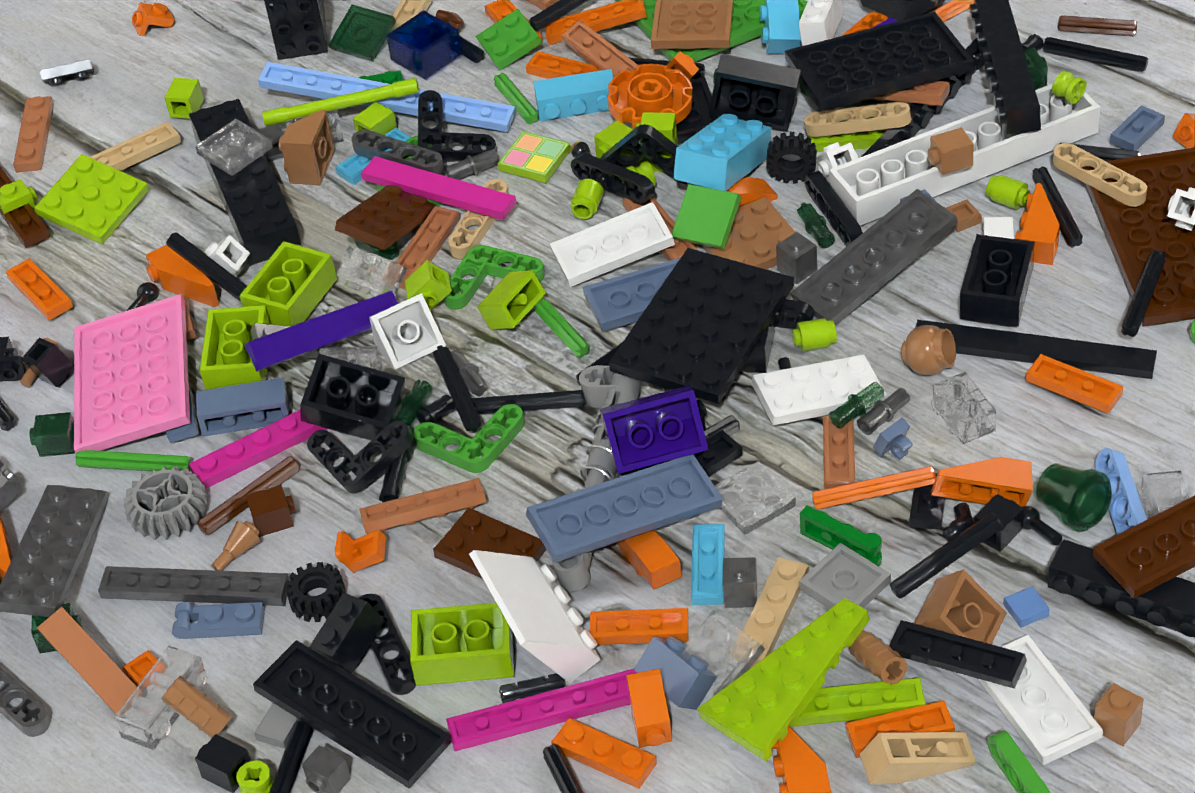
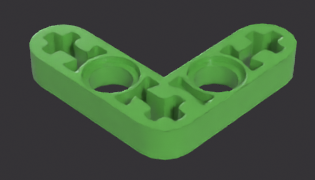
[444,245,545,310]
[413,404,525,473]

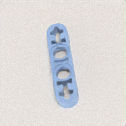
[1095,448,1147,535]

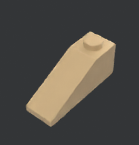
[860,732,976,784]

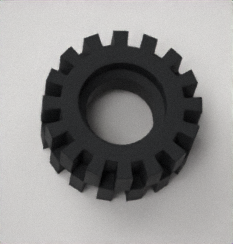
[766,131,817,184]
[286,562,346,622]

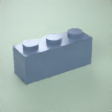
[196,377,290,437]

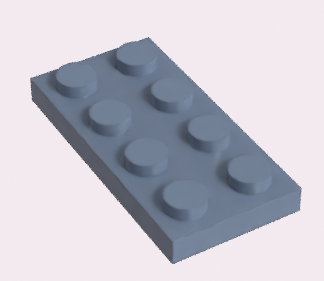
[583,258,680,332]

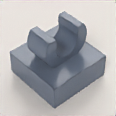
[873,418,913,460]

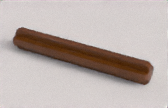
[197,456,300,535]

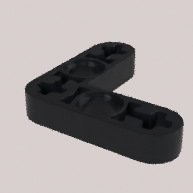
[417,90,496,160]
[600,124,691,184]
[307,421,414,493]

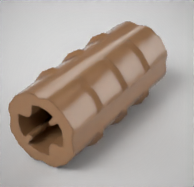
[848,630,907,684]
[161,675,232,738]

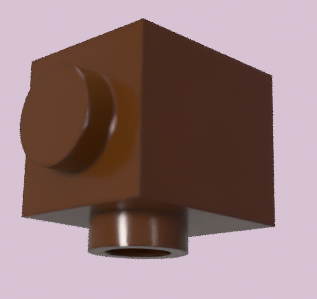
[246,485,296,537]

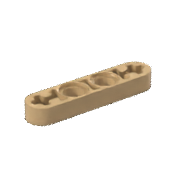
[804,102,912,137]
[1053,143,1147,206]
[448,179,509,259]

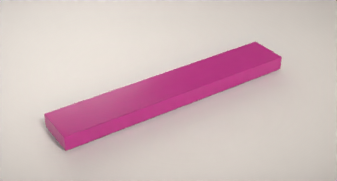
[361,156,516,220]
[446,669,637,751]

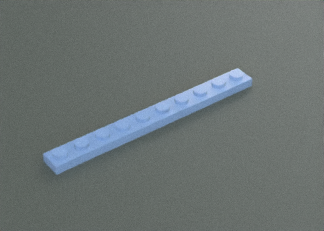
[258,62,516,132]

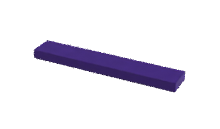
[245,291,398,372]

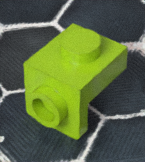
[0,179,38,214]

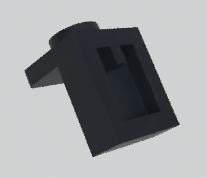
[0,336,27,382]

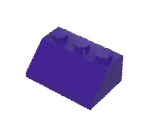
[600,385,709,474]

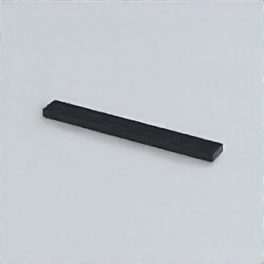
[915,319,1157,379]

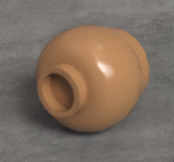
[901,325,956,375]

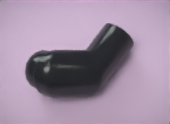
[943,503,974,542]

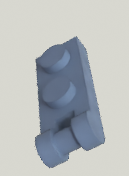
[172,602,265,639]

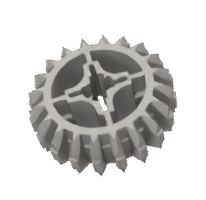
[123,465,207,540]

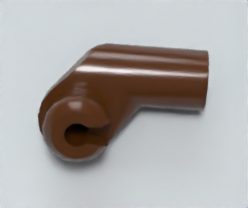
[435,10,464,34]

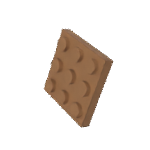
[651,0,734,50]
[701,197,795,269]

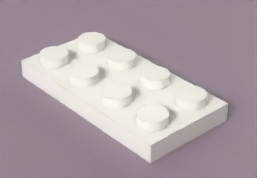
[550,202,675,287]
[751,354,887,425]
[978,635,1103,765]

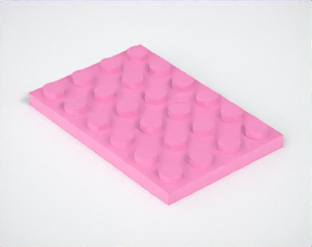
[74,294,190,453]

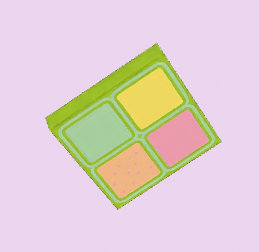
[498,131,571,183]

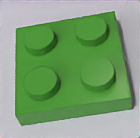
[475,9,542,71]

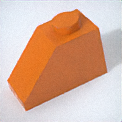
[626,668,672,748]

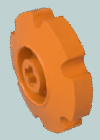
[607,64,693,129]

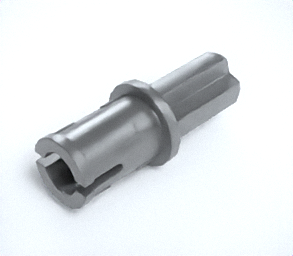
[445,149,499,180]
[451,350,488,397]
[857,388,910,435]

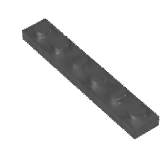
[98,566,290,606]

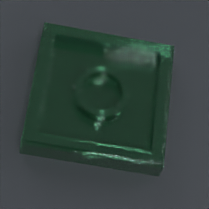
[328,4,396,62]

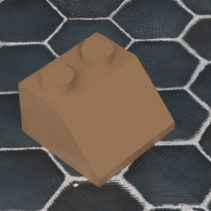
[279,110,335,186]
[914,569,1007,644]

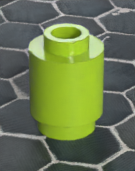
[986,175,1030,210]
[570,179,604,219]
[792,318,837,352]

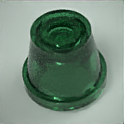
[1036,463,1112,532]

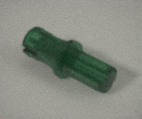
[797,202,835,248]
[394,380,432,426]
[829,382,884,428]

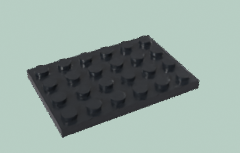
[785,12,975,111]
[609,248,794,404]

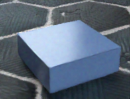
[1004,586,1050,628]

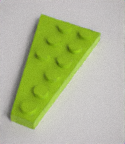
[697,598,870,762]

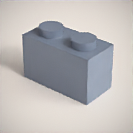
[634,636,717,710]

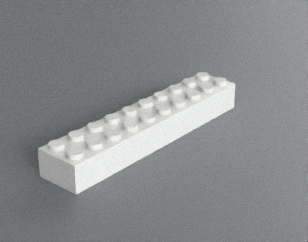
[829,84,1100,226]

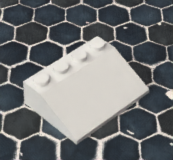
[469,550,601,684]

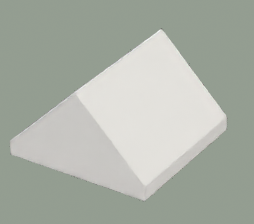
[369,293,446,370]

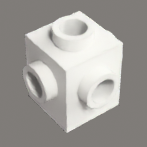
[816,142,858,182]
[1167,187,1195,231]
[204,235,250,277]

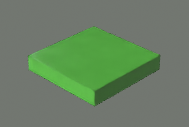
[671,184,742,250]

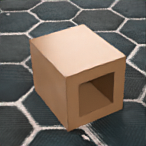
[928,127,974,175]
[1094,683,1144,746]

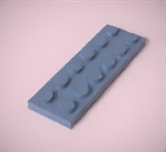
[526,454,723,563]

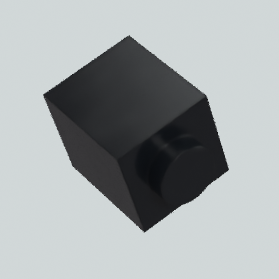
[21,337,74,387]
[974,494,1024,552]
[195,734,251,793]

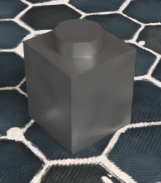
[776,232,818,284]
[723,557,757,608]

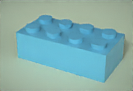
[673,114,772,191]

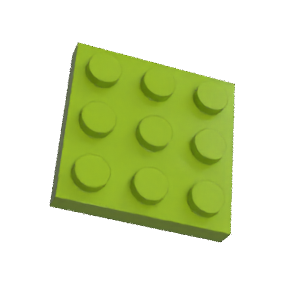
[34,154,149,245]

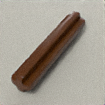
[1058,15,1137,36]

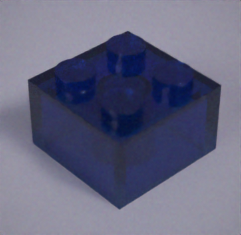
[386,10,462,80]

